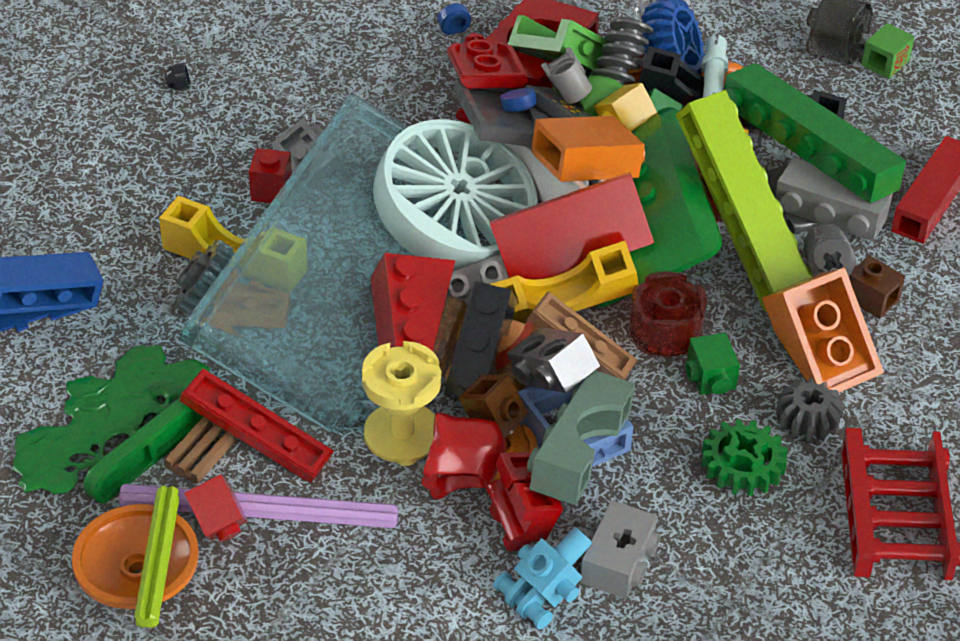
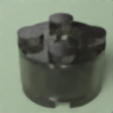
[806,0,873,65]

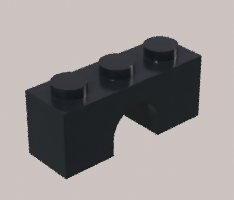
[444,281,518,401]

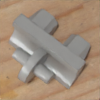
[446,254,509,313]

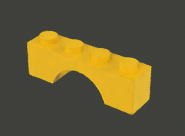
[159,196,307,295]
[490,241,639,326]

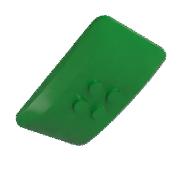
[595,107,722,307]

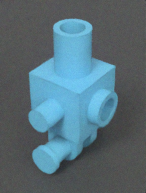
[493,526,593,630]

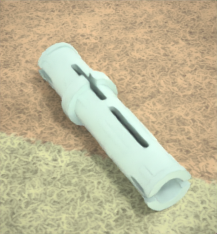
[702,35,728,98]

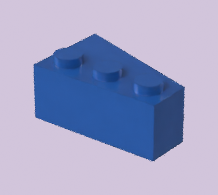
[0,252,104,332]

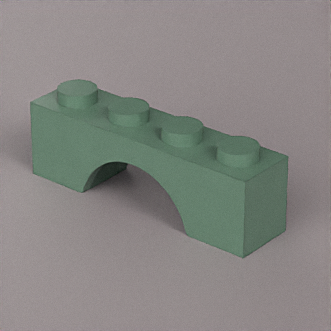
[527,370,636,506]

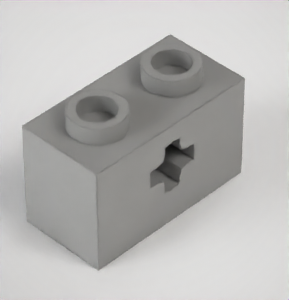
[580,500,661,599]

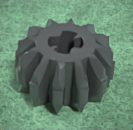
[776,377,843,443]

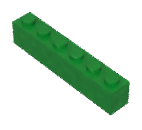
[724,63,906,204]

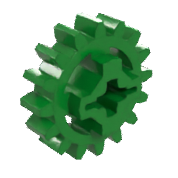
[701,419,788,496]

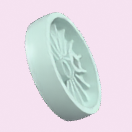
[373,119,538,271]

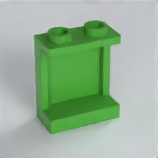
[508,15,608,75]

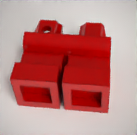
[486,452,563,551]

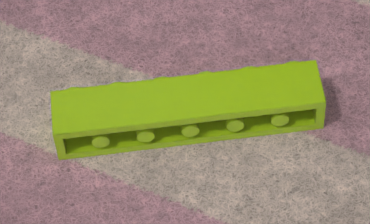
[675,90,813,312]

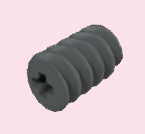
[592,17,654,85]
[803,224,856,276]

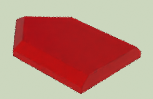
[447,32,529,89]

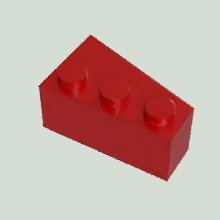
[370,252,456,351]

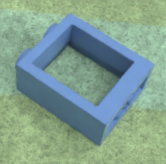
[518,379,633,467]

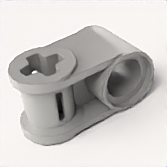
[541,47,592,104]

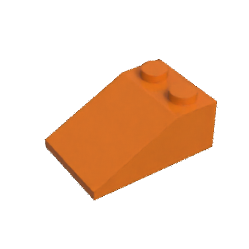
[762,267,884,393]

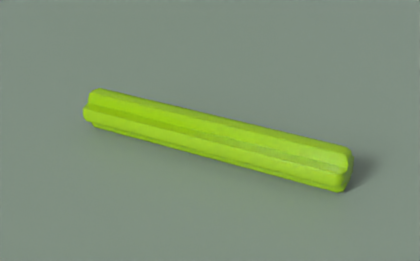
[134,486,180,629]

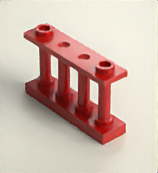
[841,428,960,581]

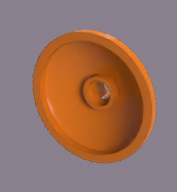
[72,504,199,609]

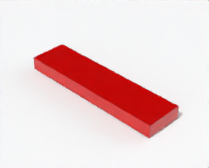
[179,368,334,483]

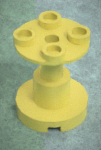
[362,341,441,466]

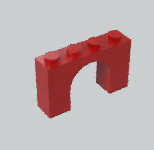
[484,0,599,88]

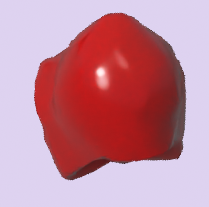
[421,412,506,499]

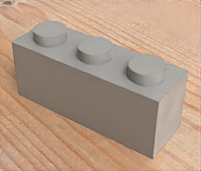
[775,157,893,242]

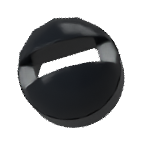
[164,62,190,90]

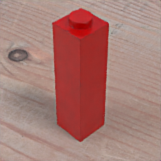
[891,136,960,244]

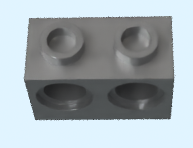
[507,327,600,393]

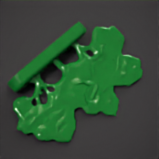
[13,345,210,503]

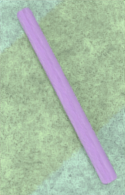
[119,484,399,528]

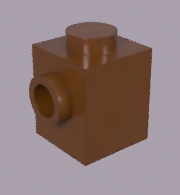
[848,255,905,319]
[458,374,528,437]

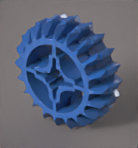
[641,0,705,75]

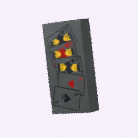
[526,85,592,118]

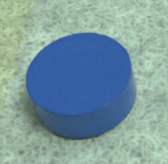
[437,3,471,35]
[500,88,537,112]

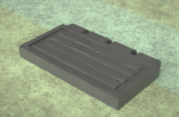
[454,78,549,147]

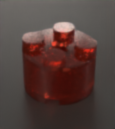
[629,271,707,356]

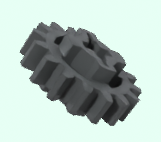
[174,239,235,316]

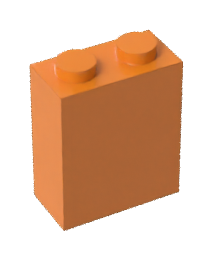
[531,116,645,182]

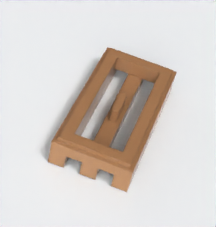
[164,416,238,484]

